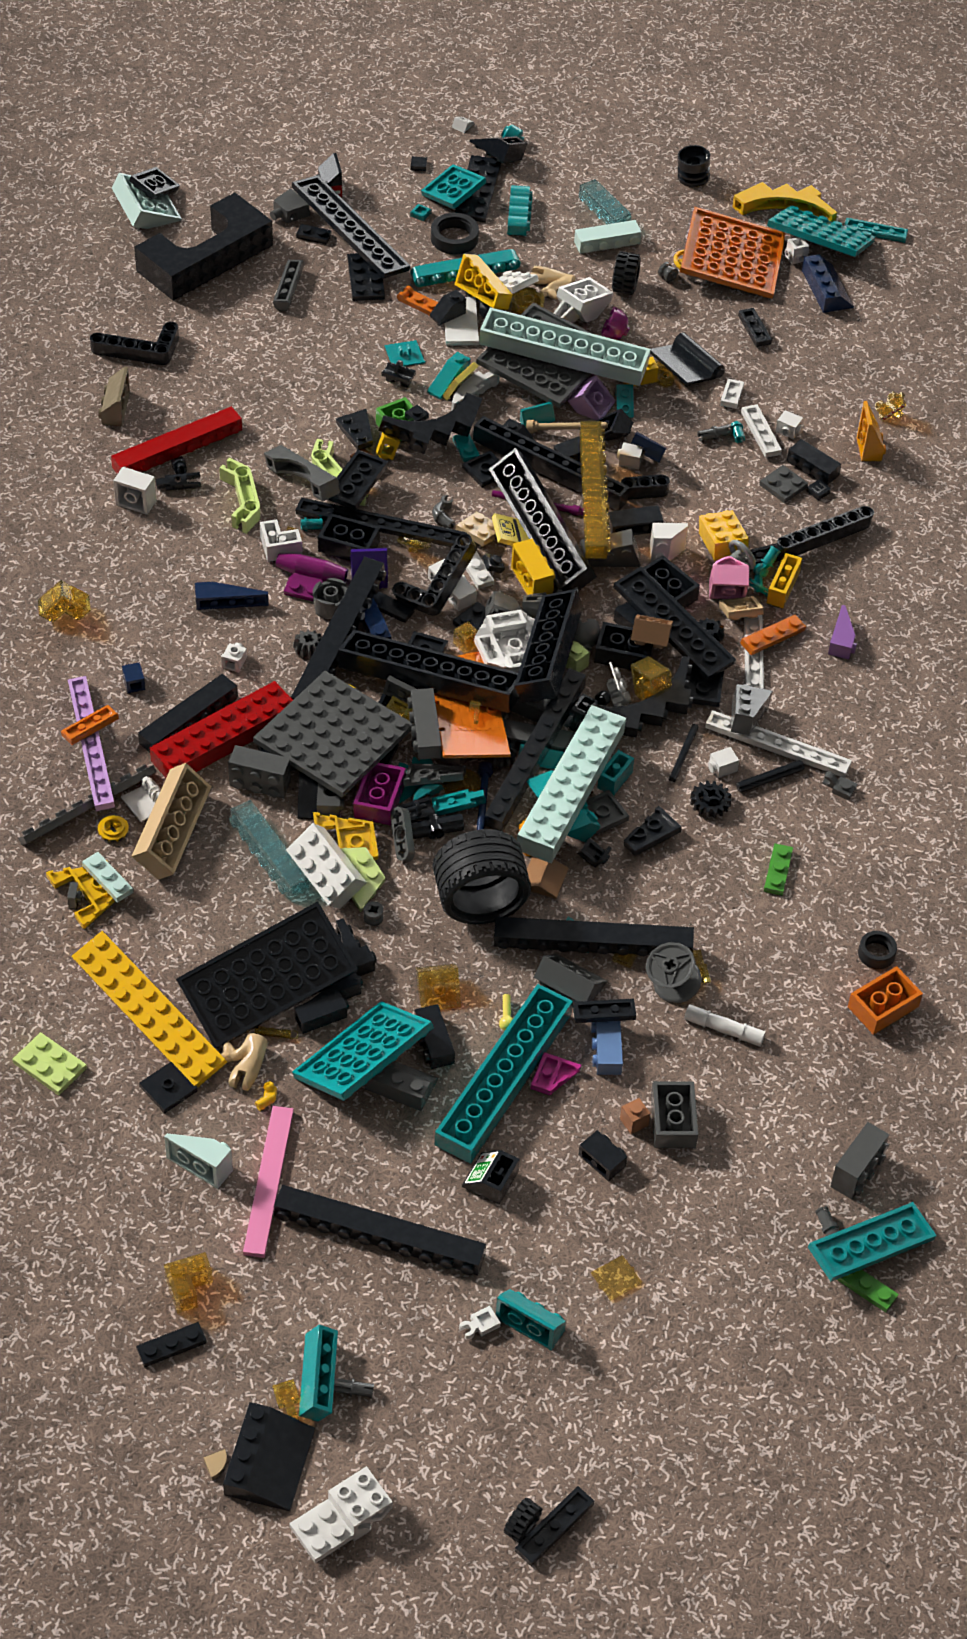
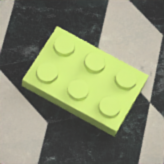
[12,1032,87,1095]

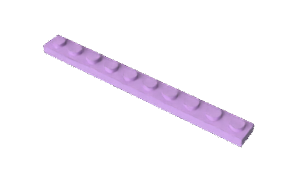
[68,676,115,811]

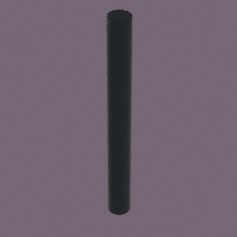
[669,724,699,782]

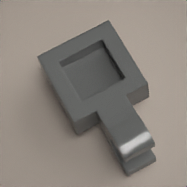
[822,771,858,800]

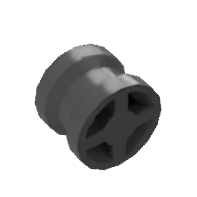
[658,262,678,283]
[364,901,383,926]

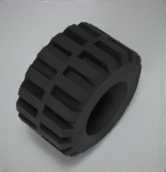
[612,251,641,295]

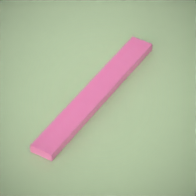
[243,1106,294,1258]

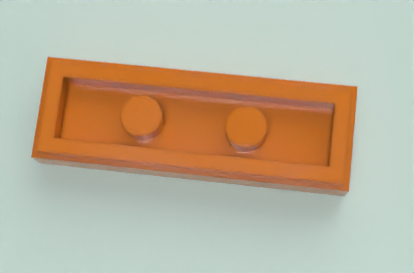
[61,705,119,745]

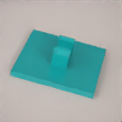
[384,340,425,366]

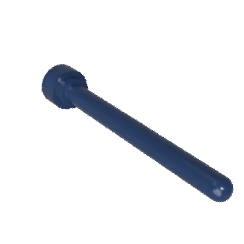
[477,761,494,830]

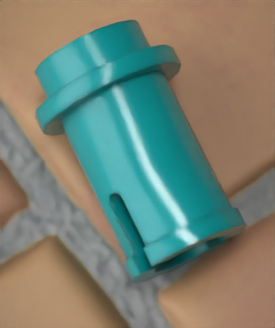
[730,421,746,443]
[300,517,323,531]

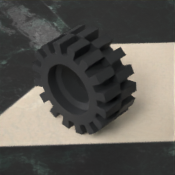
[504,1497,543,1543]

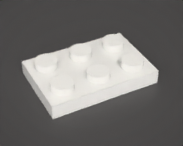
[498,271,539,293]

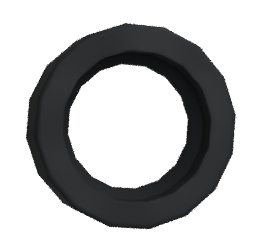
[858,931,897,969]

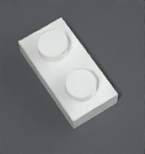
[720,379,744,409]

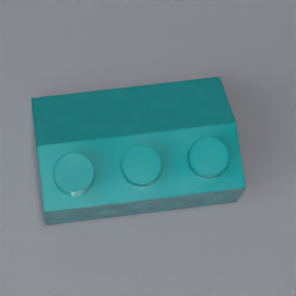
[496,1289,566,1351]

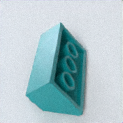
[526,770,601,842]

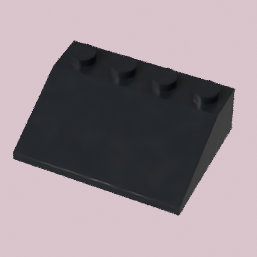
[223,1402,315,1511]

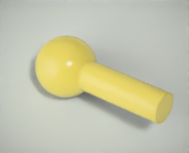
[499,994,513,1031]

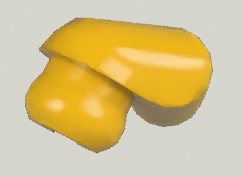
[255,1081,277,1111]

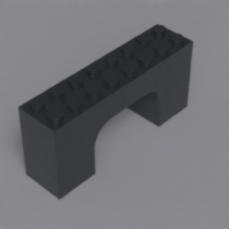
[134,192,273,301]

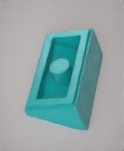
[520,402,555,427]

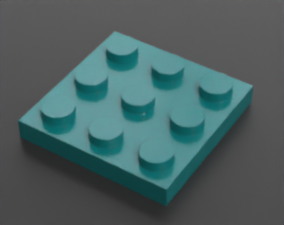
[421,164,487,209]

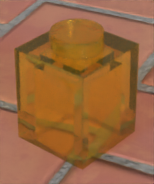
[453,621,478,654]

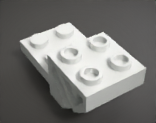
[289,1466,393,1563]

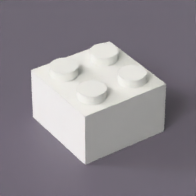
[113,467,157,515]

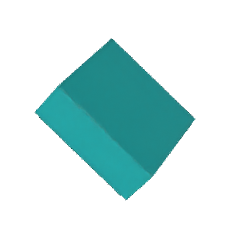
[410,204,432,222]

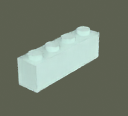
[574,220,641,254]

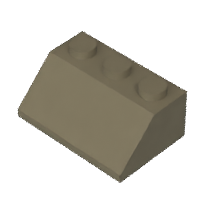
[98,367,130,426]

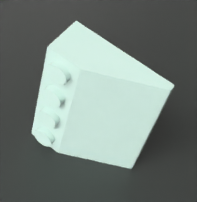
[112,173,182,229]

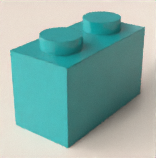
[597,750,634,795]

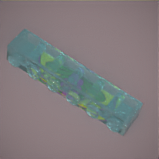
[229,800,309,899]

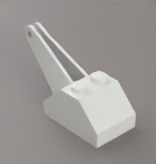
[554,277,613,323]

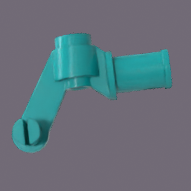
[749,546,781,596]

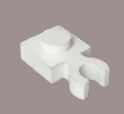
[459,1306,501,1340]

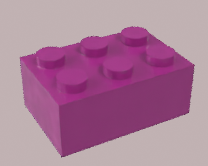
[353,763,406,825]

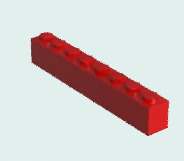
[111,406,242,474]

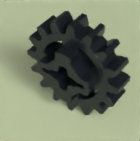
[690,780,732,818]

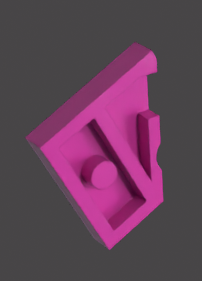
[530,1052,581,1095]

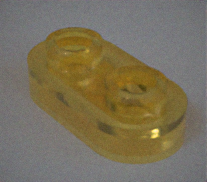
[656,361,674,388]

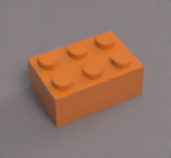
[848,966,923,1035]

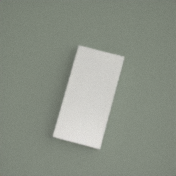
[444,297,479,346]

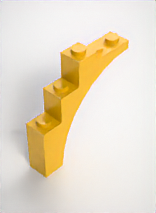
[732,182,837,222]

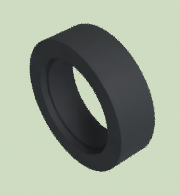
[431,213,479,254]

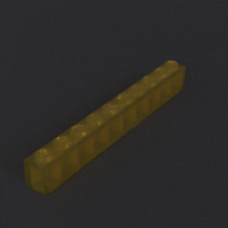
[579,421,611,559]

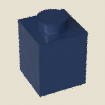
[122,662,146,694]

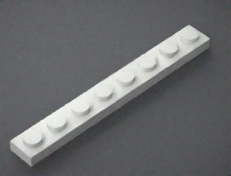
[705,710,852,778]

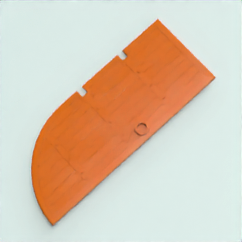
[434,652,511,758]

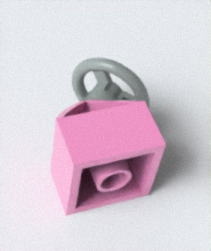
[709,540,756,599]

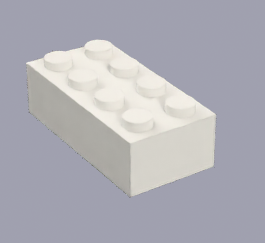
[286,823,367,909]

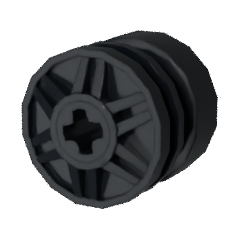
[678,145,710,187]

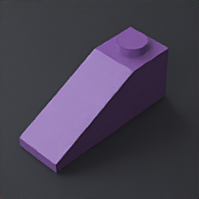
[828,605,857,659]

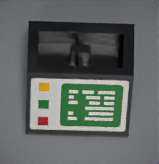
[462,1150,520,1204]

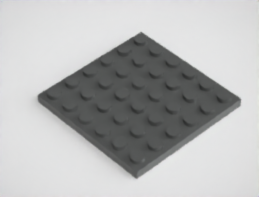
[476,303,592,408]
[253,671,413,798]

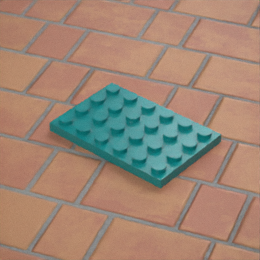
[767,206,875,257]
[292,1001,434,1101]

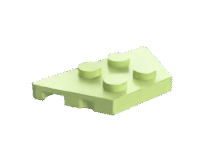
[341,847,385,912]

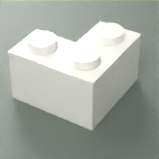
[260,519,302,562]

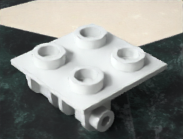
[607,662,632,706]
[121,776,161,822]

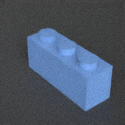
[591,1021,623,1075]

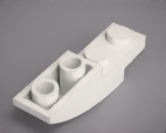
[451,371,500,411]

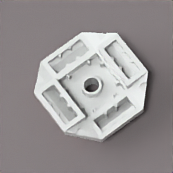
[474,610,535,672]

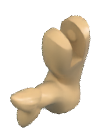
[530,266,576,299]
[221,1033,268,1091]

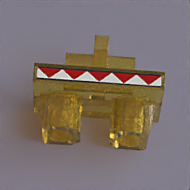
[875,391,906,421]

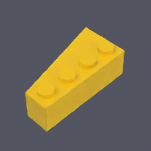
[454,254,513,310]

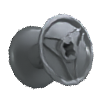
[646,942,702,1003]

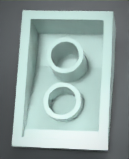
[164,1133,233,1189]

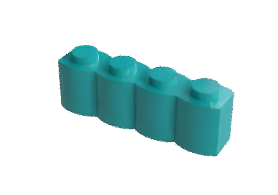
[507,185,533,236]

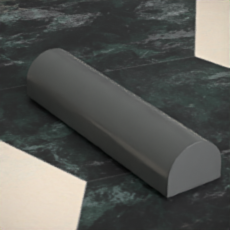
[273,260,304,311]

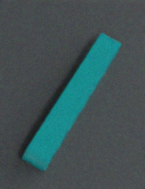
[410,249,521,287]

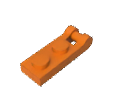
[397,286,438,316]

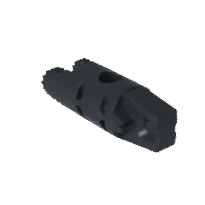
[156,472,202,491]

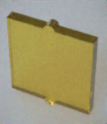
[591,1255,642,1301]

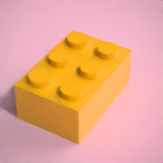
[699,510,749,562]
[511,538,555,595]

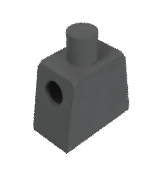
[270,189,310,223]
[485,591,522,617]

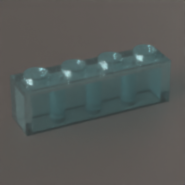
[579,179,631,225]

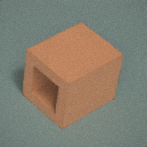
[620,1098,650,1134]

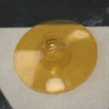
[397,537,432,553]

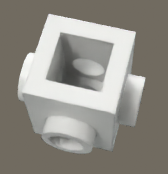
[785,237,809,264]

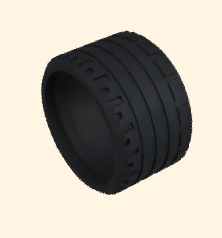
[433,829,531,925]

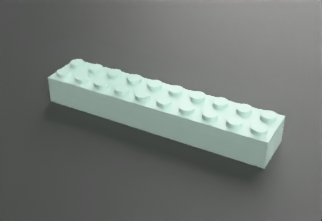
[479,307,651,386]
[517,705,626,863]

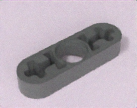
[391,807,415,862]

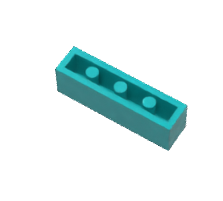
[299,1324,338,1422]

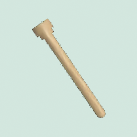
[526,420,608,434]

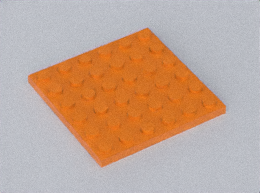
[679,207,786,299]

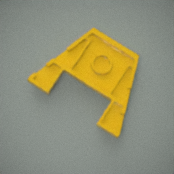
[313,812,379,860]
[46,860,115,929]

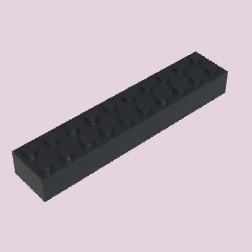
[489,448,597,591]
[338,630,519,713]

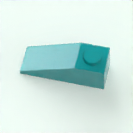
[427,352,471,400]

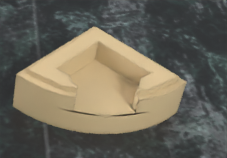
[204,1449,227,1480]

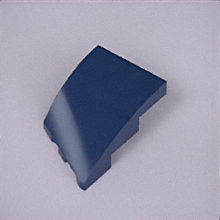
[631,431,667,463]

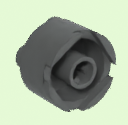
[313,578,348,619]

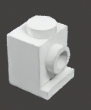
[221,643,247,673]

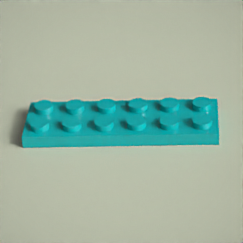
[808,1202,937,1282]

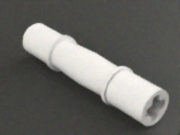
[684,1004,766,1047]

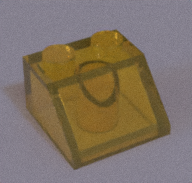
[415,963,461,1009]

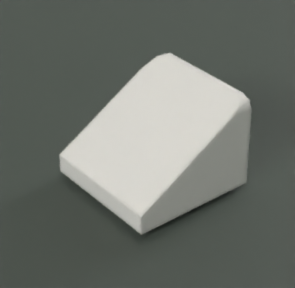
[452,117,474,133]

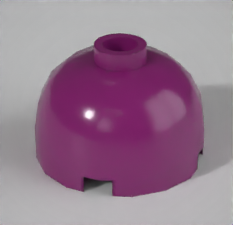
[601,307,630,340]

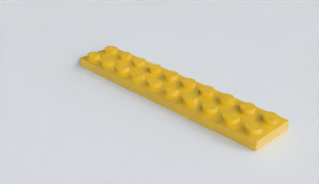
[71,931,227,1088]

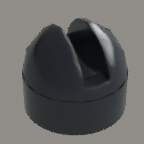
[595,690,611,706]

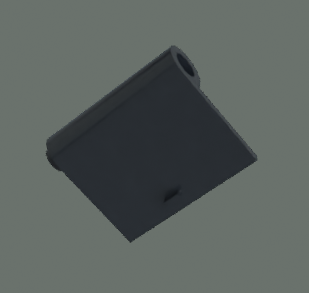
[650,332,725,385]

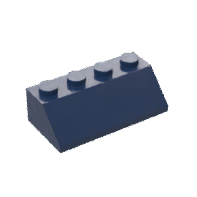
[802,255,854,313]

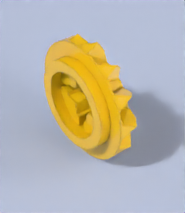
[98,815,129,842]

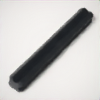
[736,760,804,793]

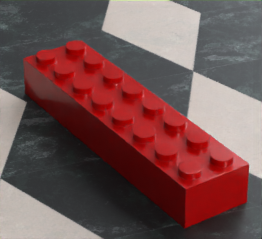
[150,681,293,778]

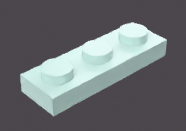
[82,852,133,903]

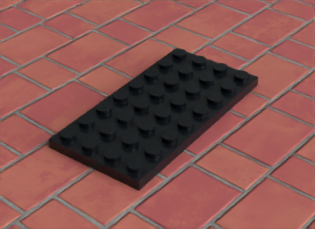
[176,901,358,1049]

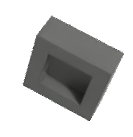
[67,882,82,910]

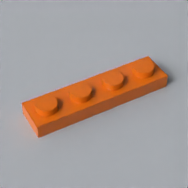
[740,615,806,655]

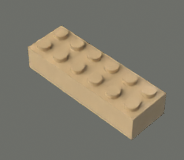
[132,763,212,880]

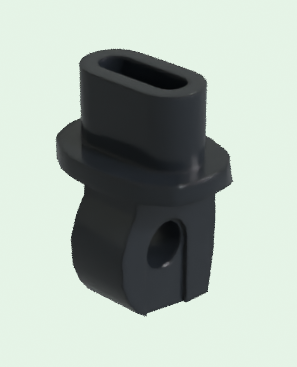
[171,456,187,474]

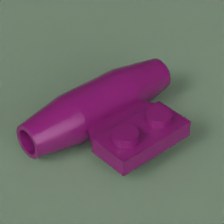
[276,553,348,602]

